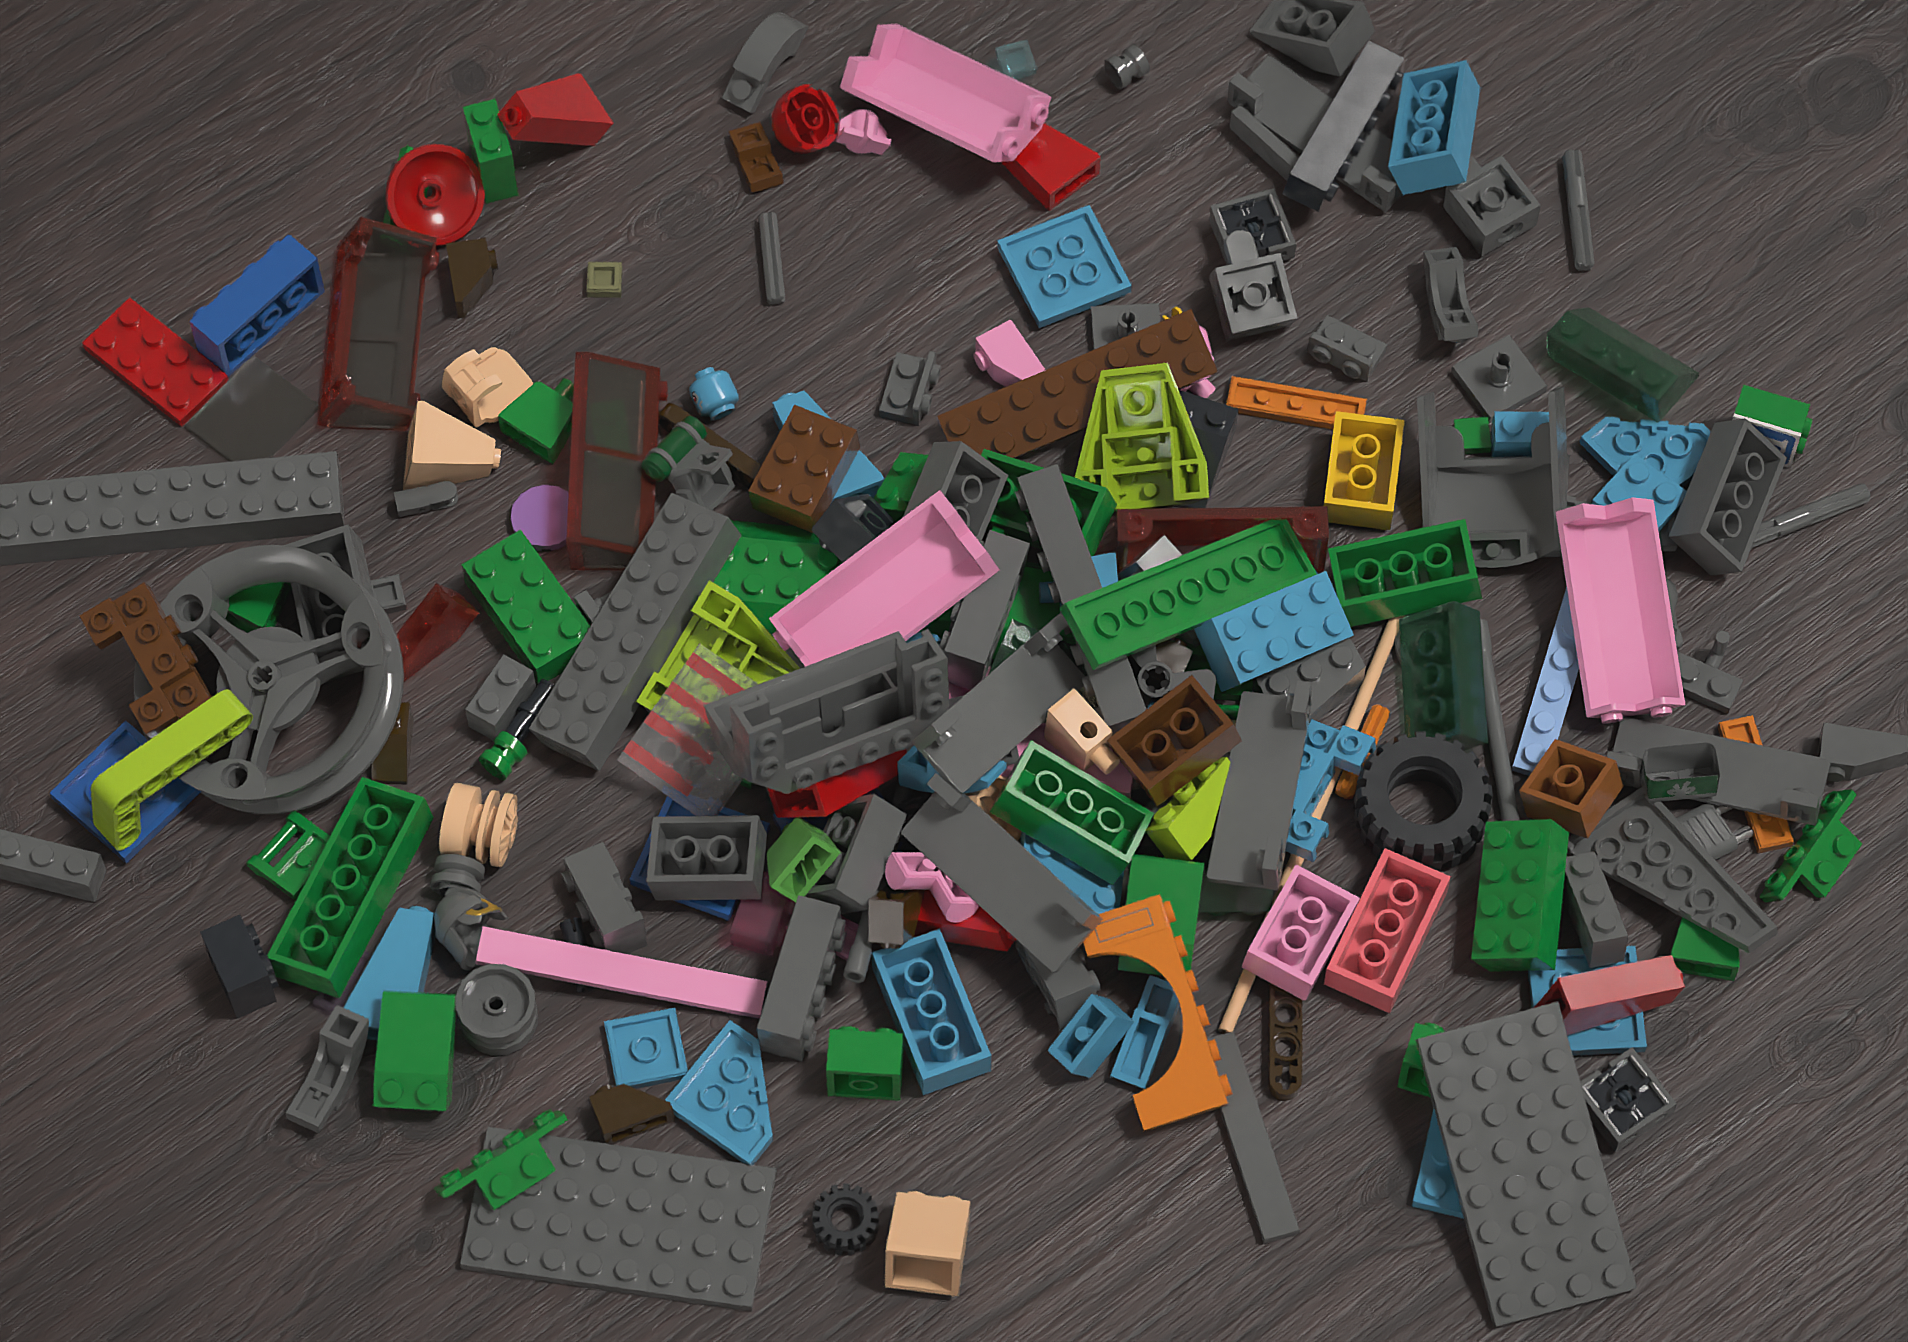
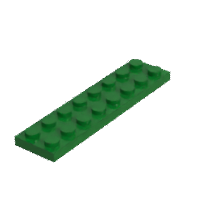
[1060,514,1317,670]

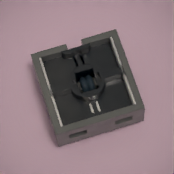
[1209,188,1296,262]
[1580,1047,1677,1152]

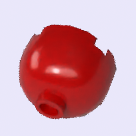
[771,84,839,154]

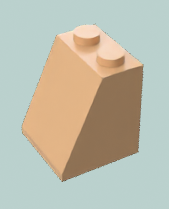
[885,1191,970,1296]

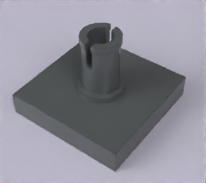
[1091,303,1160,350]
[1451,335,1547,424]

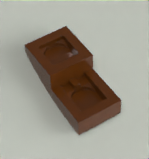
[728,122,784,193]

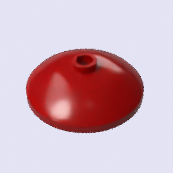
[386,144,485,246]

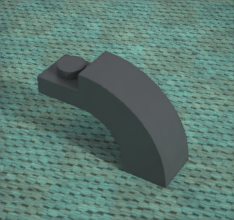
[722,12,809,113]
[1423,247,1478,343]
[286,1005,369,1133]

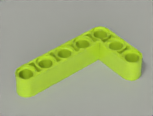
[91,689,253,851]

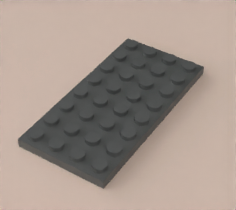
[1415,1002,1637,1327]
[460,1127,776,1312]

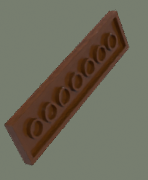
[937,309,1218,459]

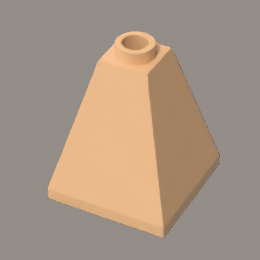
[403,401,501,490]

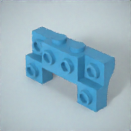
[1285,719,1376,862]

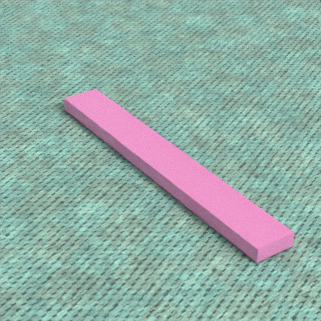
[475,926,767,1019]

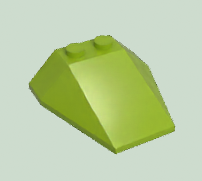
[1075,363,1209,512]
[636,581,800,729]

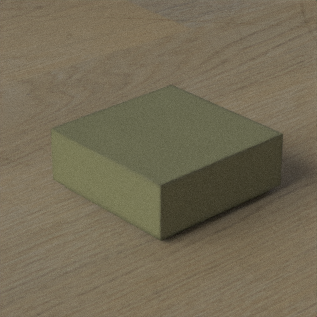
[587,262,622,297]

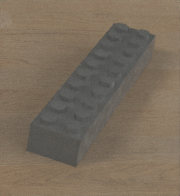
[0,451,345,566]

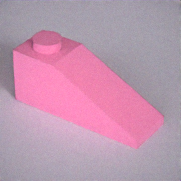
[973,319,1045,387]

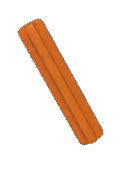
[1335,704,1390,800]

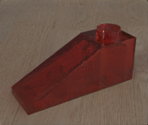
[396,583,479,682]

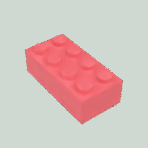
[1324,848,1451,1013]

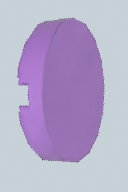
[510,485,580,551]

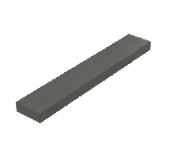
[1208,1031,1300,1244]

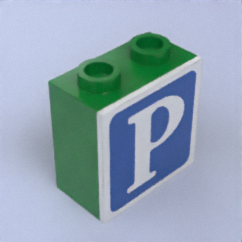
[1732,385,1813,468]

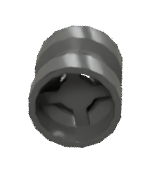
[1104,44,1150,89]

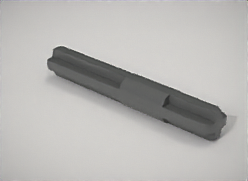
[1562,149,1594,271]
[1751,483,1871,548]

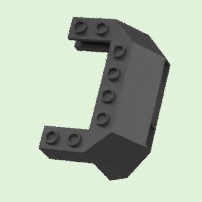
[704,629,949,794]

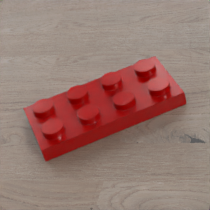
[82,297,229,427]

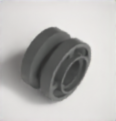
[430,854,485,897]

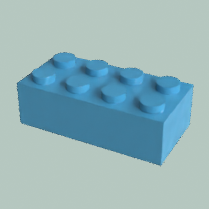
[1388,60,1480,195]
[1194,571,1354,692]
[872,929,991,1095]

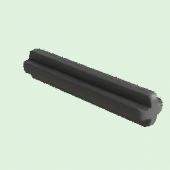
[759,212,785,305]

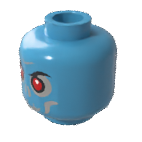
[689,367,739,421]

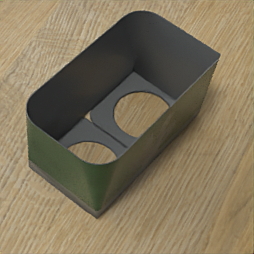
[1643,742,1720,803]

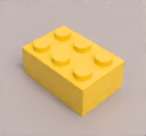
[1322,411,1405,530]

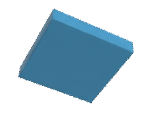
[604,1008,688,1089]

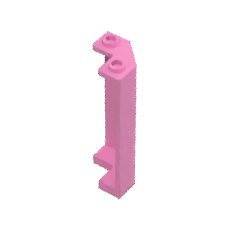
[840,24,1051,162]
[769,490,1000,667]
[1556,497,1685,723]

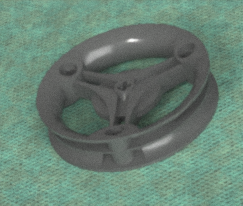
[134,545,404,814]

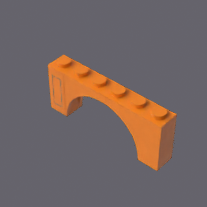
[1083,894,1233,1131]

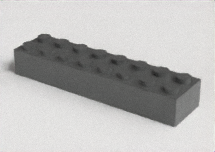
[529,493,741,772]

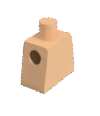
[1044,689,1120,775]

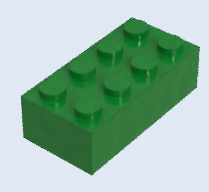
[981,449,1117,556]
[1328,519,1482,627]
[461,529,591,685]
[989,740,1154,885]
[1471,819,1569,972]

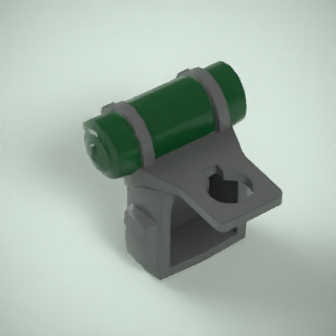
[641,416,735,510]

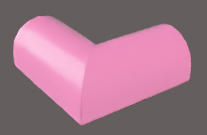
[885,852,980,923]

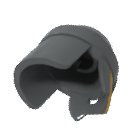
[434,887,508,971]

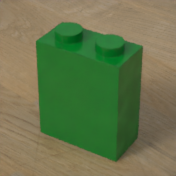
[463,99,518,204]

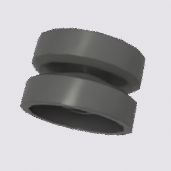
[456,964,538,1056]

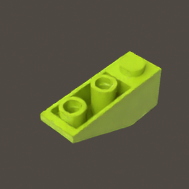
[1146,757,1231,861]

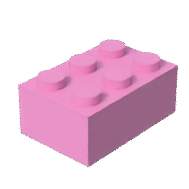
[1242,865,1360,1001]

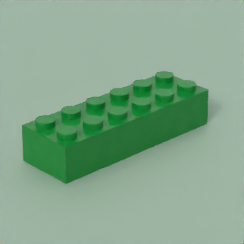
[267,777,434,998]

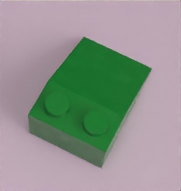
[1118,854,1204,975]
[373,990,456,1111]

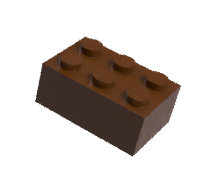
[748,404,860,534]
[1107,675,1242,806]

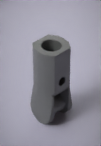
[394,481,458,517]

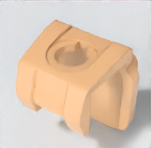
[442,347,533,428]

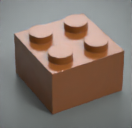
[1519,739,1623,839]

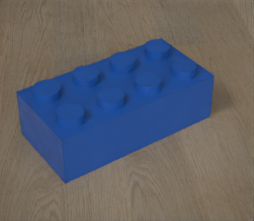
[190,234,325,377]

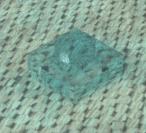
[995,40,1037,79]

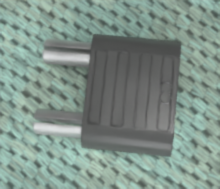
[1676,803,1753,860]

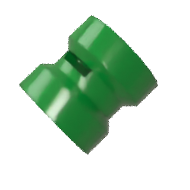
[478,731,528,781]

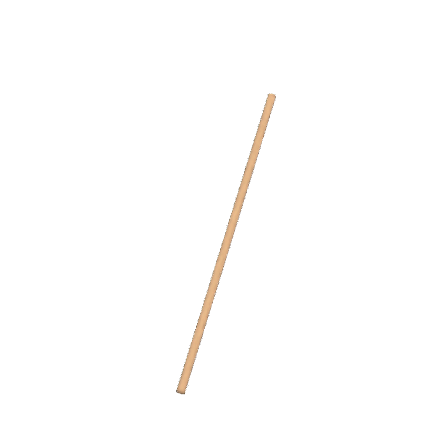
[1218,615,1405,1034]

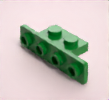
[1759,789,1862,902]
[434,1109,568,1210]

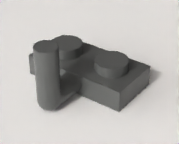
[1678,631,1743,714]

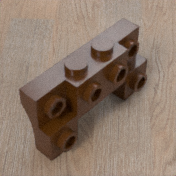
[79,582,212,739]

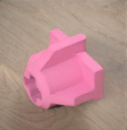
[835,110,891,155]

